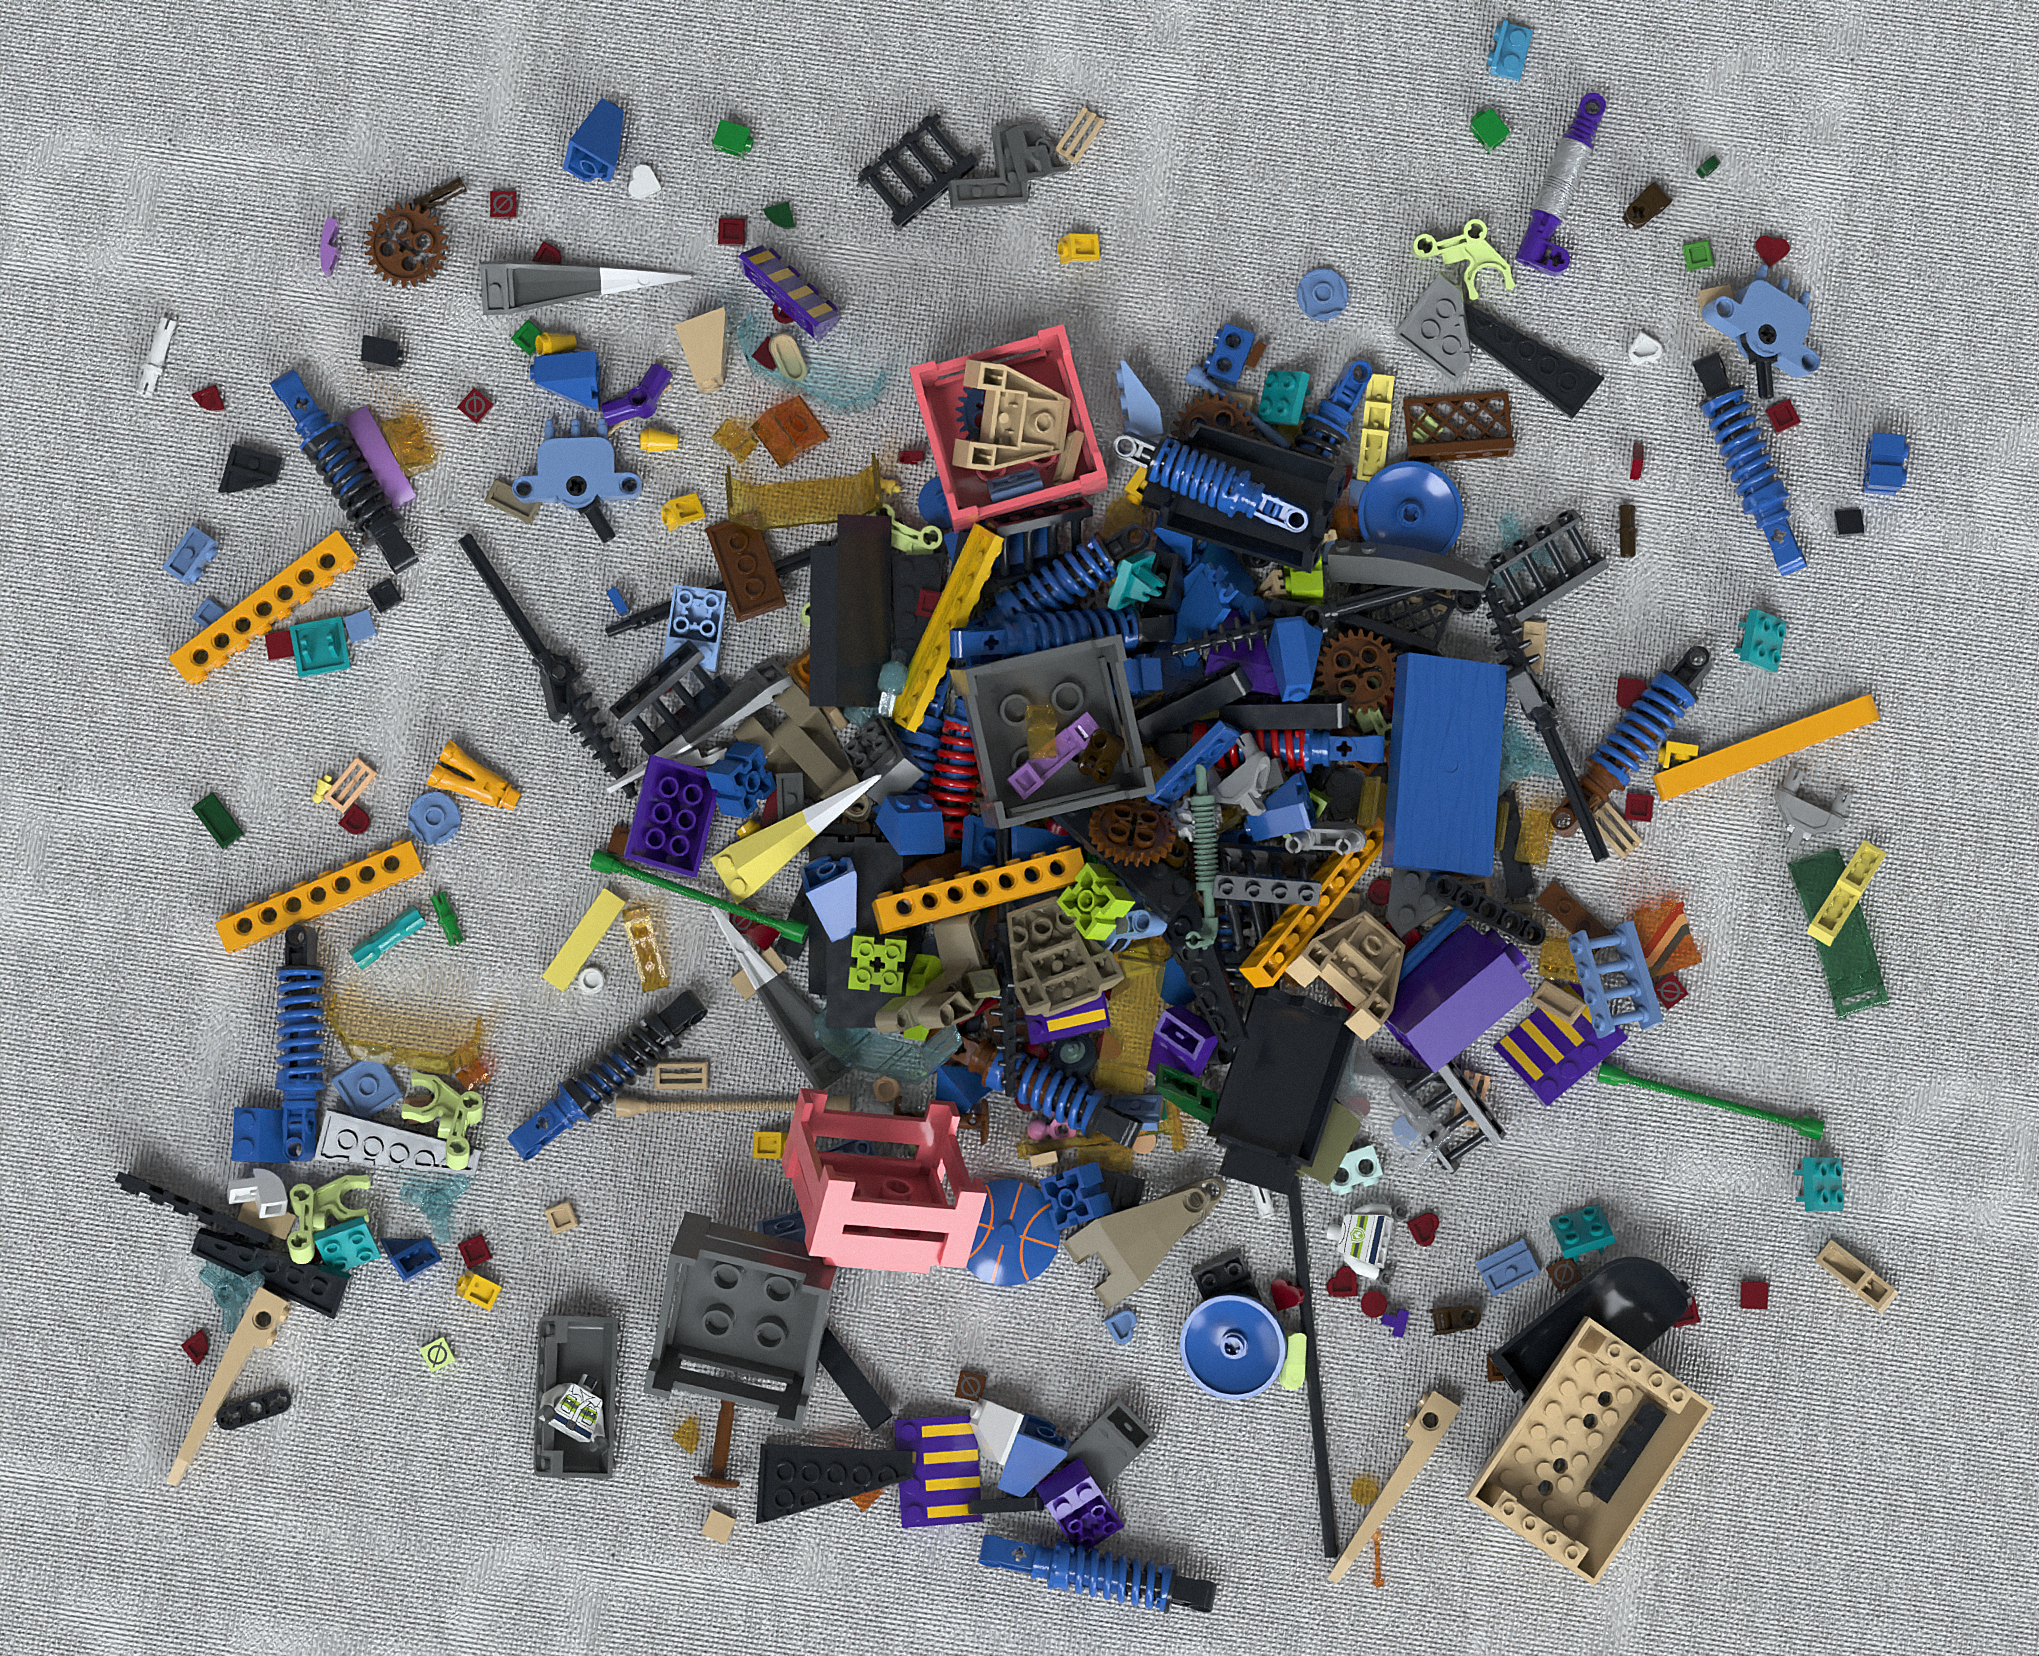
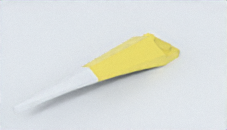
[710,774,881,904]

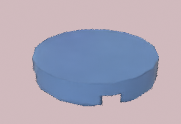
[1297,268,1349,321]
[408,792,461,844]

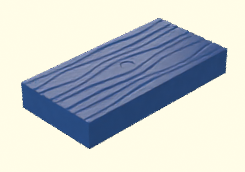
[1381,653,1507,879]

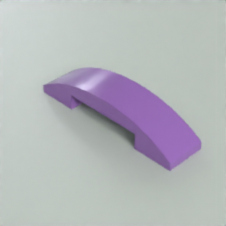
[343,406,417,509]
[1006,712,1100,800]

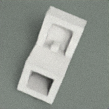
[227,1168,288,1219]

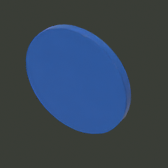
[918,477,953,529]
[1155,955,1197,1006]

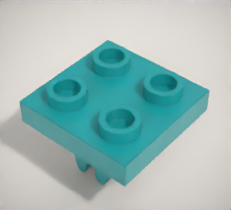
[1257,371,1311,425]
[1107,549,1165,611]
[1733,609,1787,673]
[289,616,351,679]
[1794,1157,1844,1212]
[1549,1204,1616,1262]
[313,1216,381,1271]

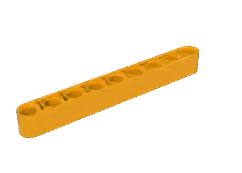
[1652,694,1881,802]

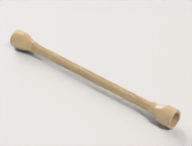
[616,1095,851,1117]

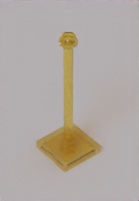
[1016,1099,1186,1160]

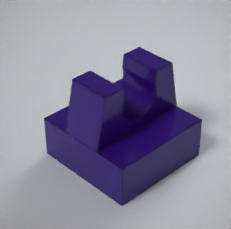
[1381,1309,1409,1338]

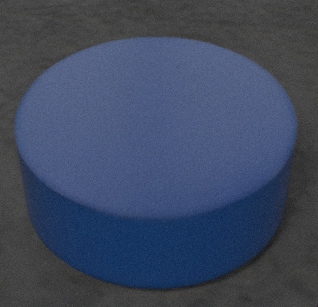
[1240,596,1268,622]

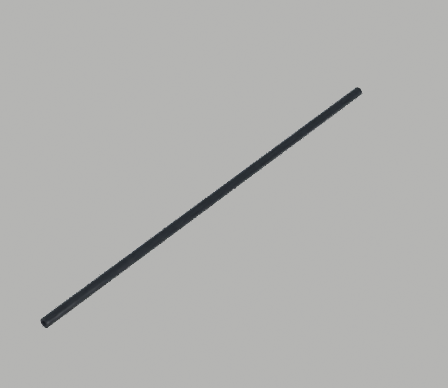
[1259,902,1338,1558]

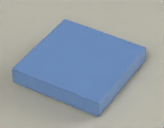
[331,1051,405,1118]

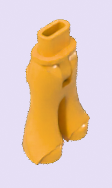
[426,739,522,811]

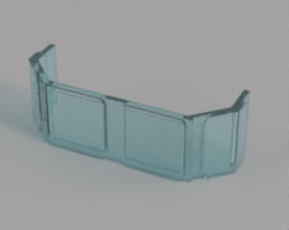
[737,312,887,416]
[812,1007,962,1085]

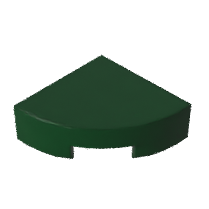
[763,202,795,229]

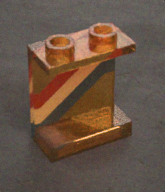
[1630,899,1702,979]

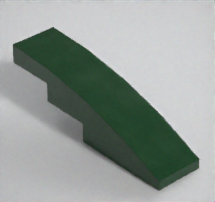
[1155,1062,1219,1126]

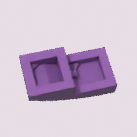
[320,216,341,277]

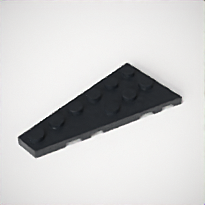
[756,1444,916,1524]

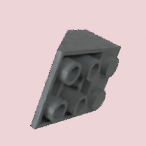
[842,714,924,806]
[1065,1398,1157,1491]

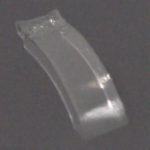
[1335,1037,1454,1175]

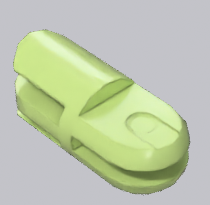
[1278,1331,1307,1390]

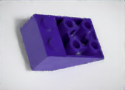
[1147,1004,1218,1078]
[1035,1458,1125,1552]

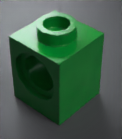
[1469,108,1511,153]
[712,119,754,159]

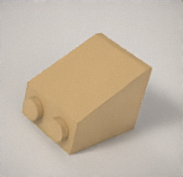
[674,307,729,394]

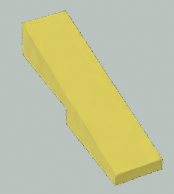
[1807,840,1887,946]
[542,887,627,992]

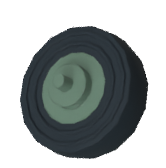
[1051,1034,1099,1078]

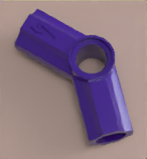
[601,363,673,426]

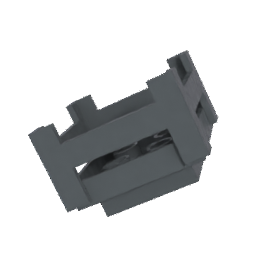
[950,634,1156,829]
[643,1211,840,1430]

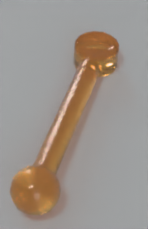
[1372,1531,1384,1588]

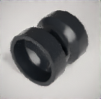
[1454,589,1482,615]

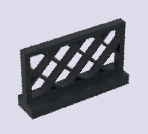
[1334,583,1456,656]

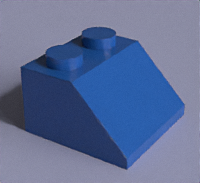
[875,794,945,855]
[232,1107,291,1164]

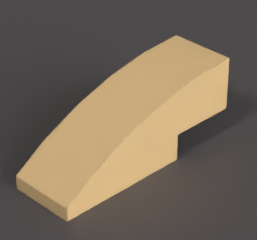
[1815,1240,1898,1315]

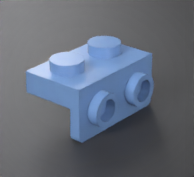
[162,525,219,587]

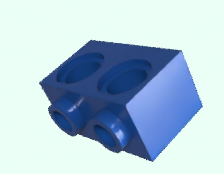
[1204,323,1255,387]

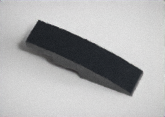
[818,1327,893,1431]

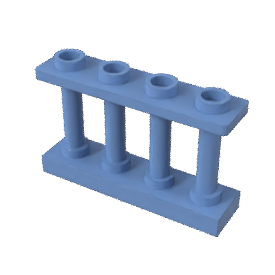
[1568,921,1664,1038]

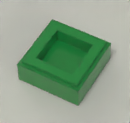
[510,320,543,357]

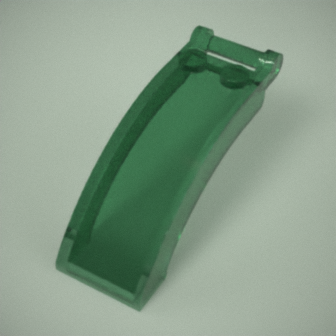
[1786,848,1890,1021]

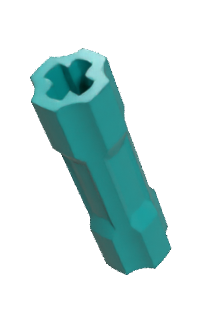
[348,905,427,970]

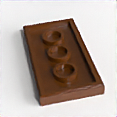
[705,511,788,623]

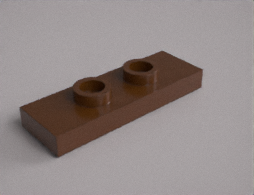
[1535,881,1613,954]

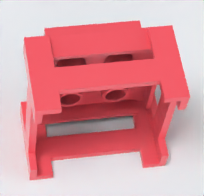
[909,324,1107,534]
[781,1088,987,1274]

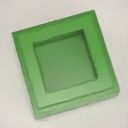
[1682,240,1714,272]

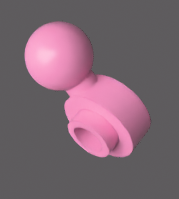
[1027,1119,1077,1143]

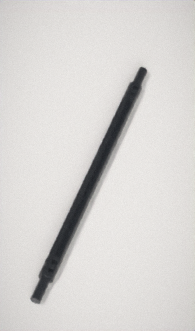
[605,517,904,638]

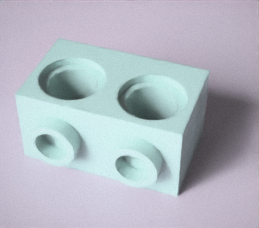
[1329,1144,1383,1196]

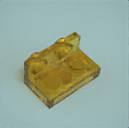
[1514,809,1555,870]
[1538,936,1596,984]
[1077,1144,1132,1171]

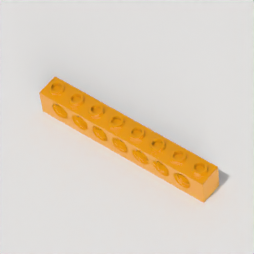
[168,530,359,685]
[1239,816,1384,988]
[215,839,426,954]
[872,845,1085,934]

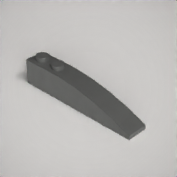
[1327,540,1491,591]

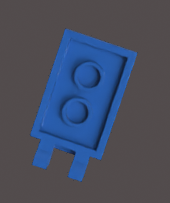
[1171,563,1239,666]

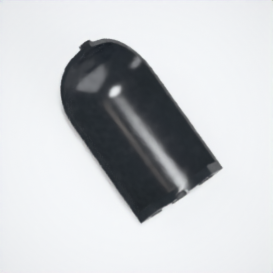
[1489,1257,1693,1405]

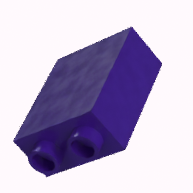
[1384,923,1534,1073]

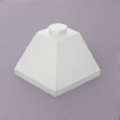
[970,1397,1024,1465]

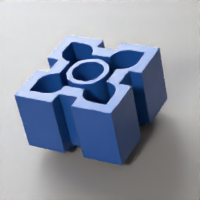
[1862,432,1909,496]
[1106,654,1163,699]
[705,741,777,819]
[1039,1161,1114,1231]

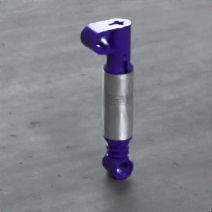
[1515,93,1606,277]

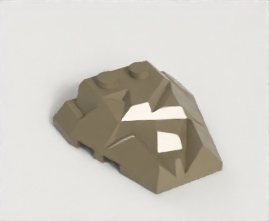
[1006,896,1124,1017]

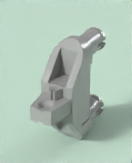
[1206,733,1270,816]
[1774,767,1854,850]
[1285,821,1366,855]

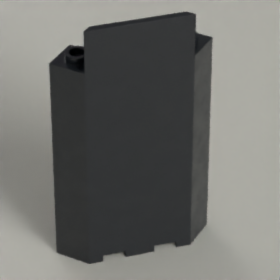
[1141,423,1347,574]
[809,514,892,708]
[808,833,922,1028]
[1206,986,1356,1196]

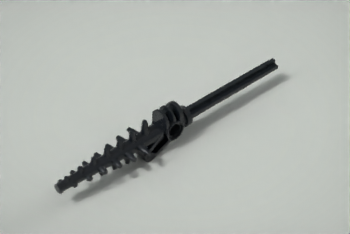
[458,533,638,800]
[1482,580,1610,863]
[1170,585,1443,657]
[987,827,1026,1098]

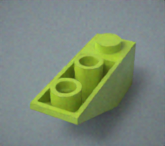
[903,954,943,1041]

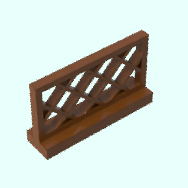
[1403,391,1514,463]

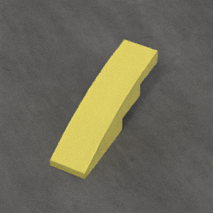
[1356,373,1395,482]

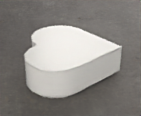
[629,165,662,199]
[1628,331,1663,364]

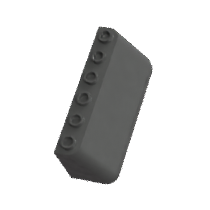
[533,1316,621,1479]

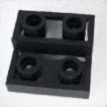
[1190,1249,1262,1301]

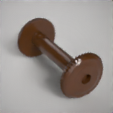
[893,1095,990,1145]
[693,1399,740,1489]

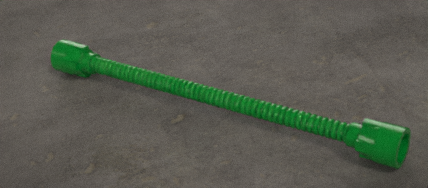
[590,848,809,944]
[1597,1061,1825,1141]

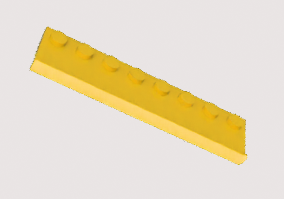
[886,523,1004,732]

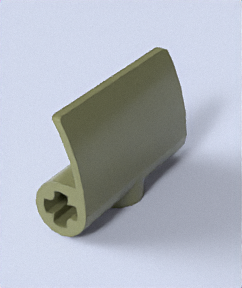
[1295,1101,1364,1186]

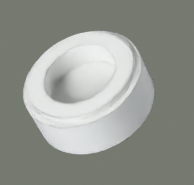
[578,967,605,994]

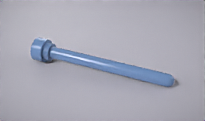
[1184,363,1291,450]

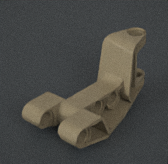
[732,682,871,823]
[875,909,996,1033]
[1062,1176,1227,1310]

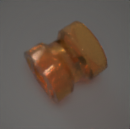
[455,1058,492,1092]

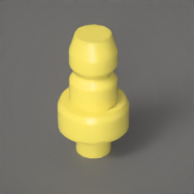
[872,476,902,495]
[312,774,333,804]

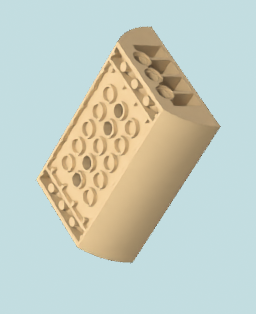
[1464,1316,1715,1586]

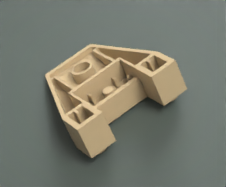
[952,359,1071,471]
[1285,910,1405,1041]

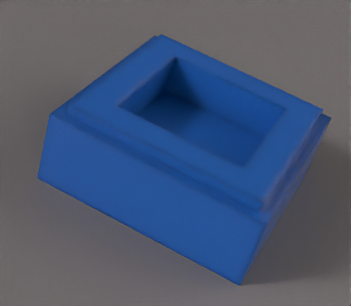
[607,587,630,617]

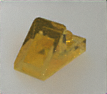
[710,418,759,463]
[1025,705,1057,760]

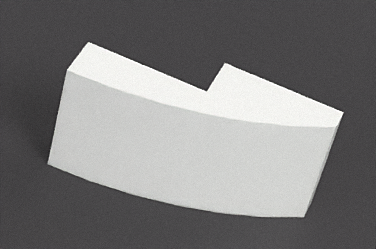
[674,747,727,769]

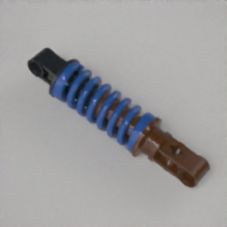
[1551,646,1712,838]
[924,1025,1143,1148]

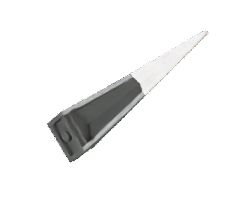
[480,259,693,315]
[607,658,794,794]
[711,906,861,1090]

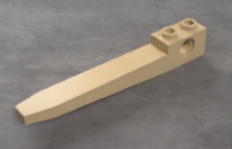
[166,1287,291,1486]
[1327,1390,1461,1584]

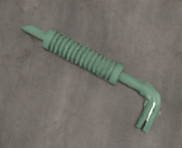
[1186,764,1219,950]

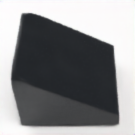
[1834,509,1865,538]

